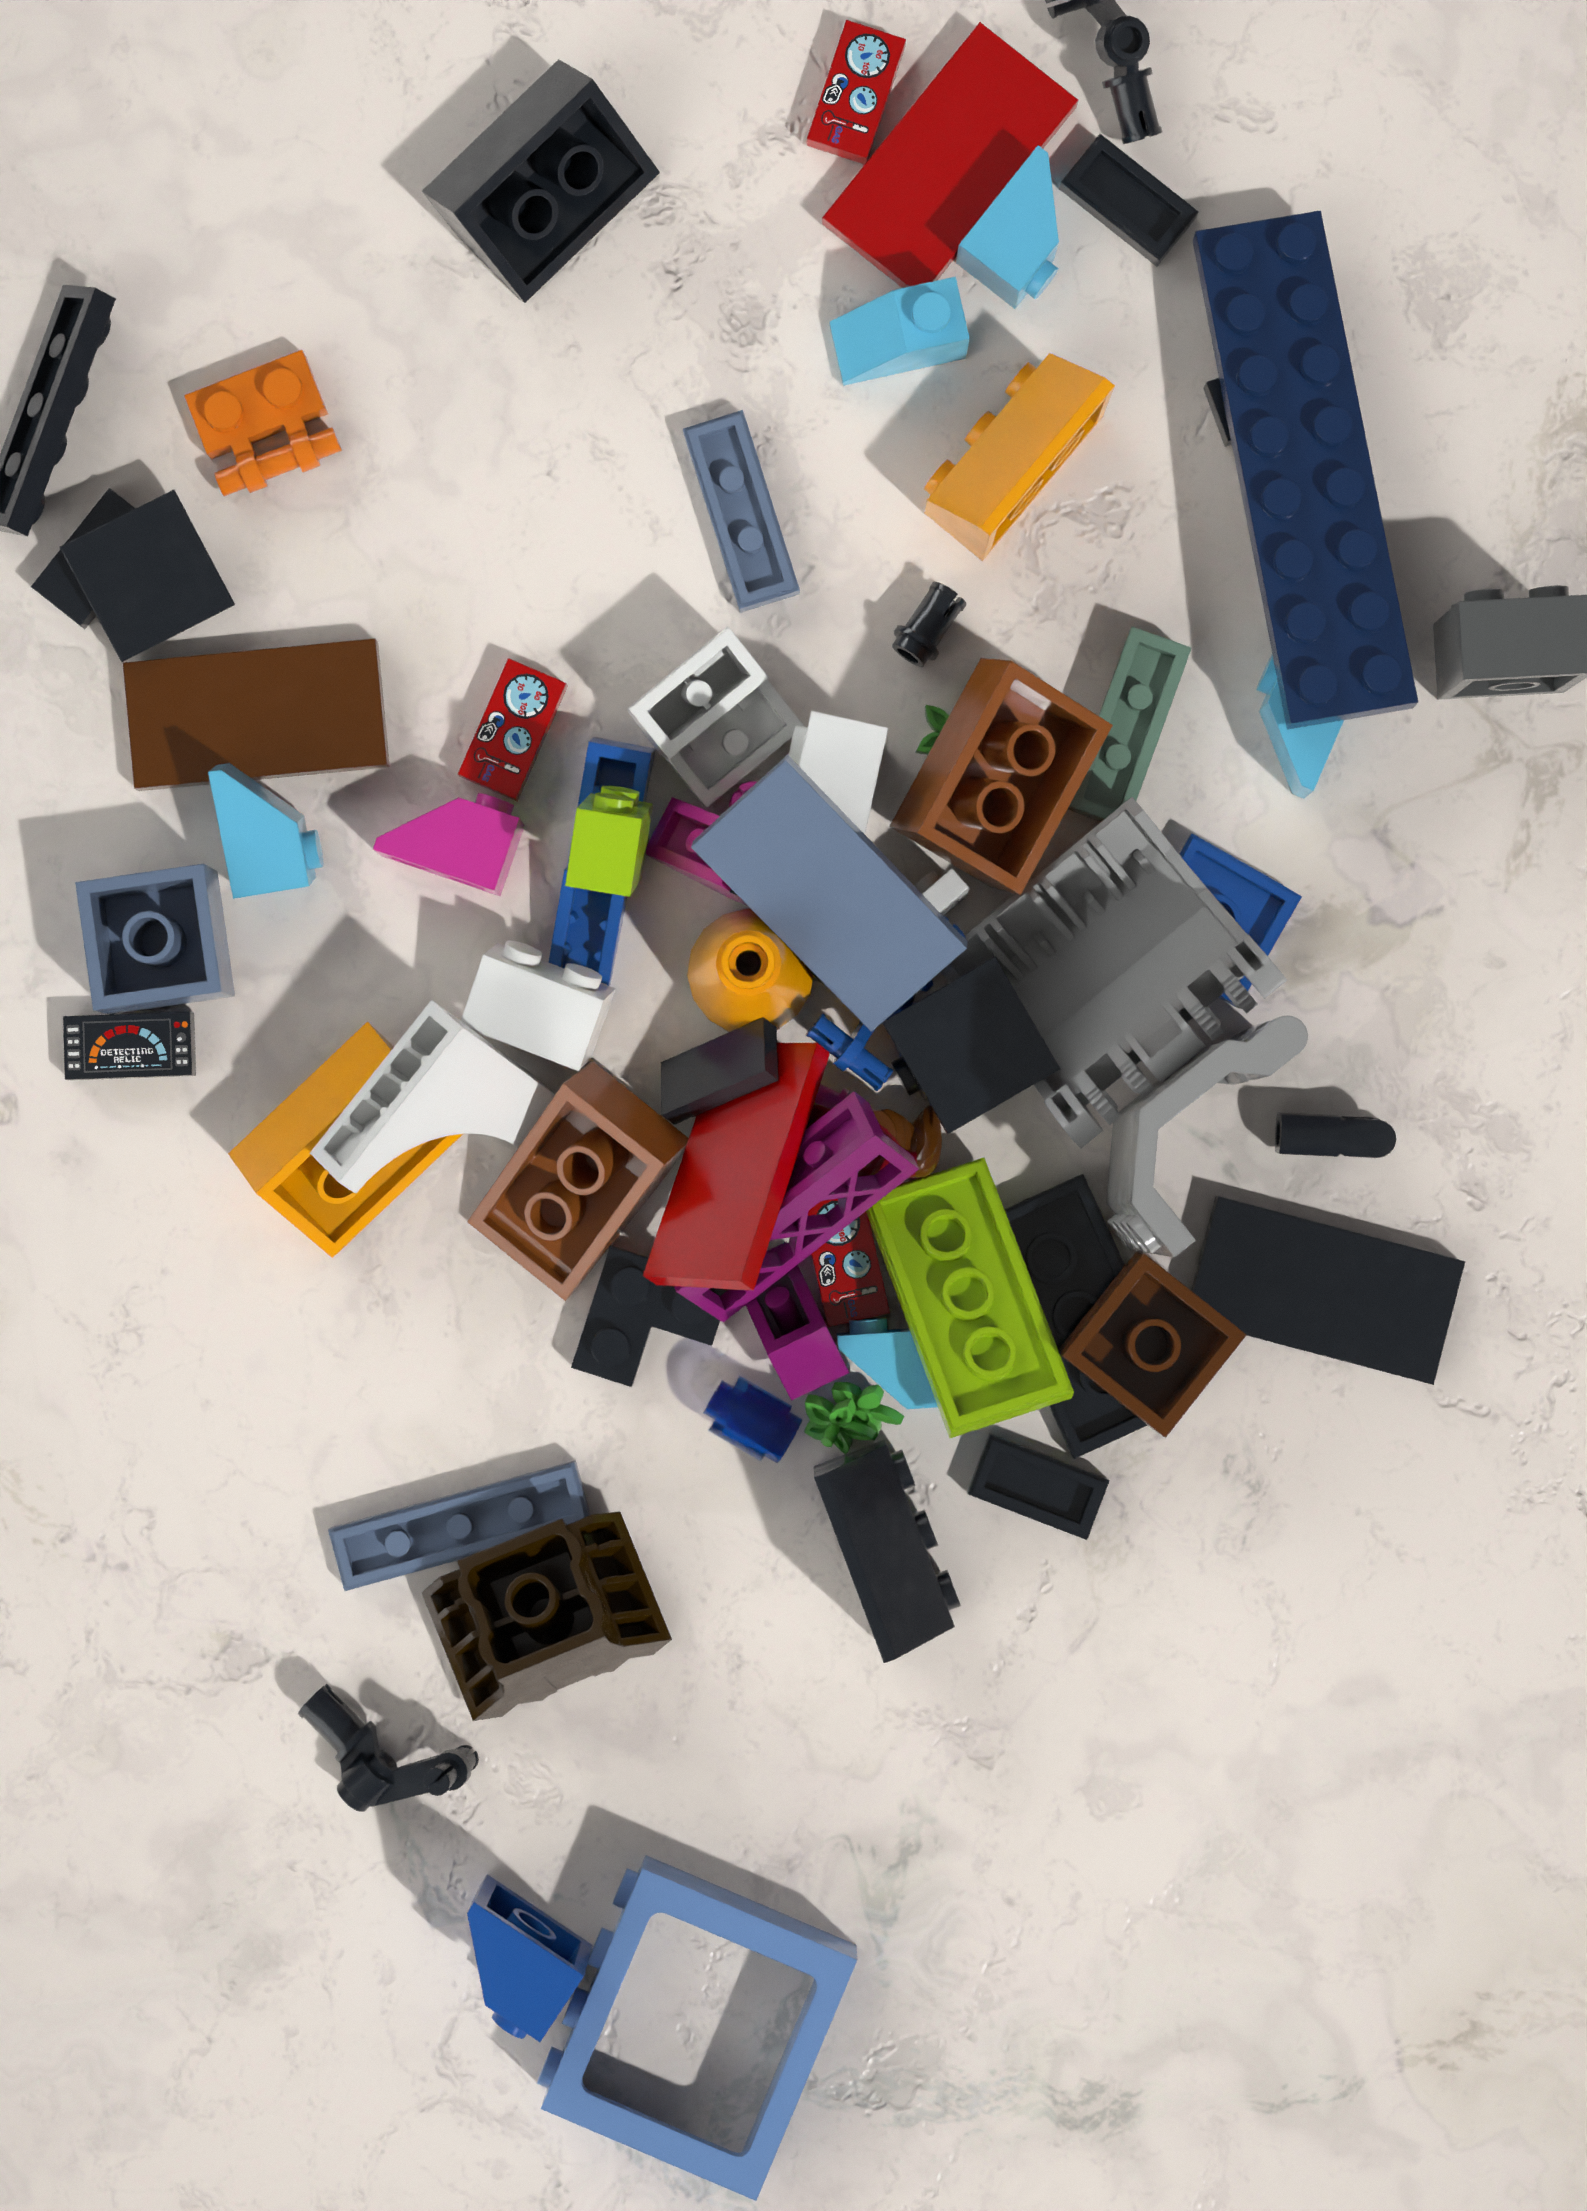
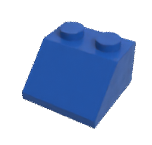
[467,1874,593,2042]

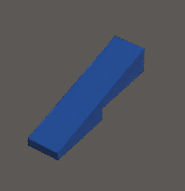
[548,737,656,986]

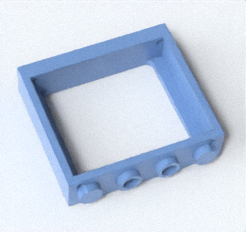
[537,1855,858,2201]

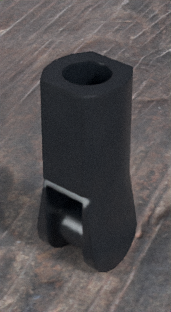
[1275,1112,1396,1158]

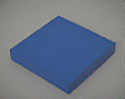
[1179,834,1302,1008]

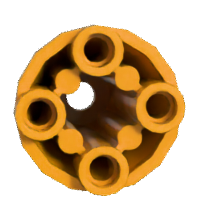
[687,908,813,1032]

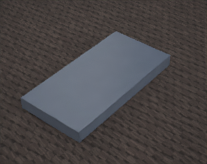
[691,754,968,1032]

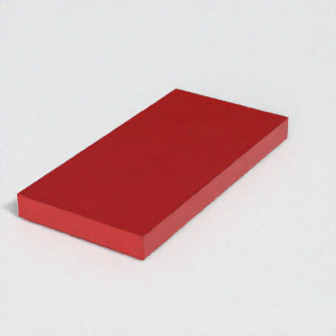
[822,22,1079,288]
[643,1043,830,1291]

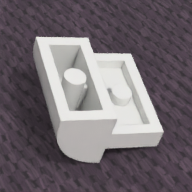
[627,627,805,808]

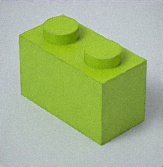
[565,786,653,897]

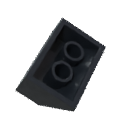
[422,59,660,303]
[814,1440,961,1663]

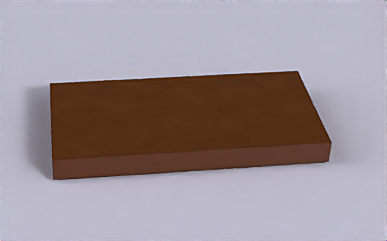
[123,638,390,791]

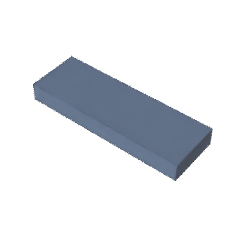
[683,410,800,613]

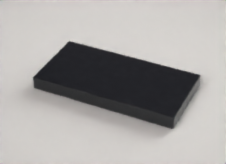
[1004,1174,1147,1459]
[1191,1196,1466,1385]

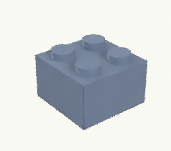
[75,864,235,1015]

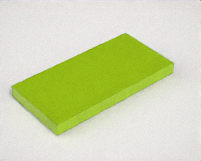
[866,1157,1074,1439]

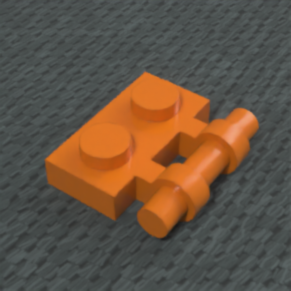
[184,350,342,496]

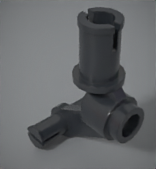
[1045,0,1162,144]
[298,1684,479,1812]

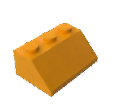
[924,353,1115,561]
[228,1021,463,1258]

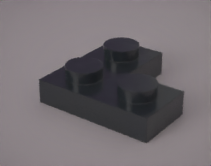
[571,1246,729,1387]

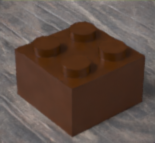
[1058,1252,1247,1438]

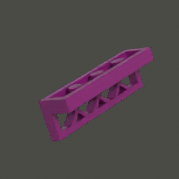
[674,1091,919,1323]

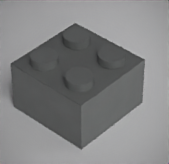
[1433,585,1587,700]

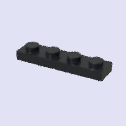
[0,285,116,537]

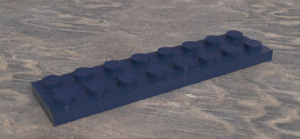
[1192,210,1418,730]

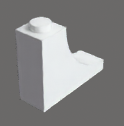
[310,1000,555,1194]

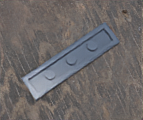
[328,1460,591,1591]

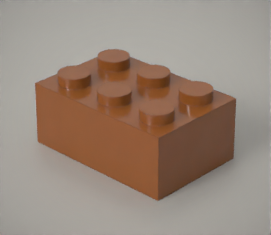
[889,658,1113,895]

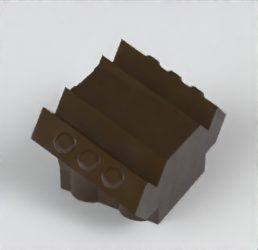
[422,1511,672,1721]

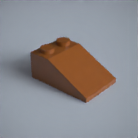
[467,1061,689,1301]

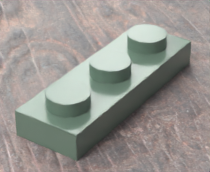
[1068,626,1192,822]

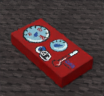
[807,20,906,165]
[458,658,568,802]
[808,1199,890,1327]

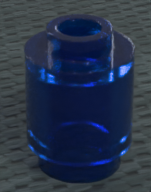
[703,1375,803,1463]

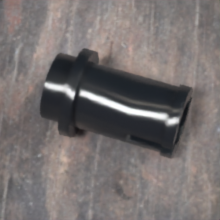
[892,582,966,667]

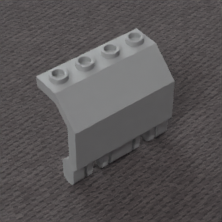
[941,797,1287,1148]
[1106,1015,1308,1257]

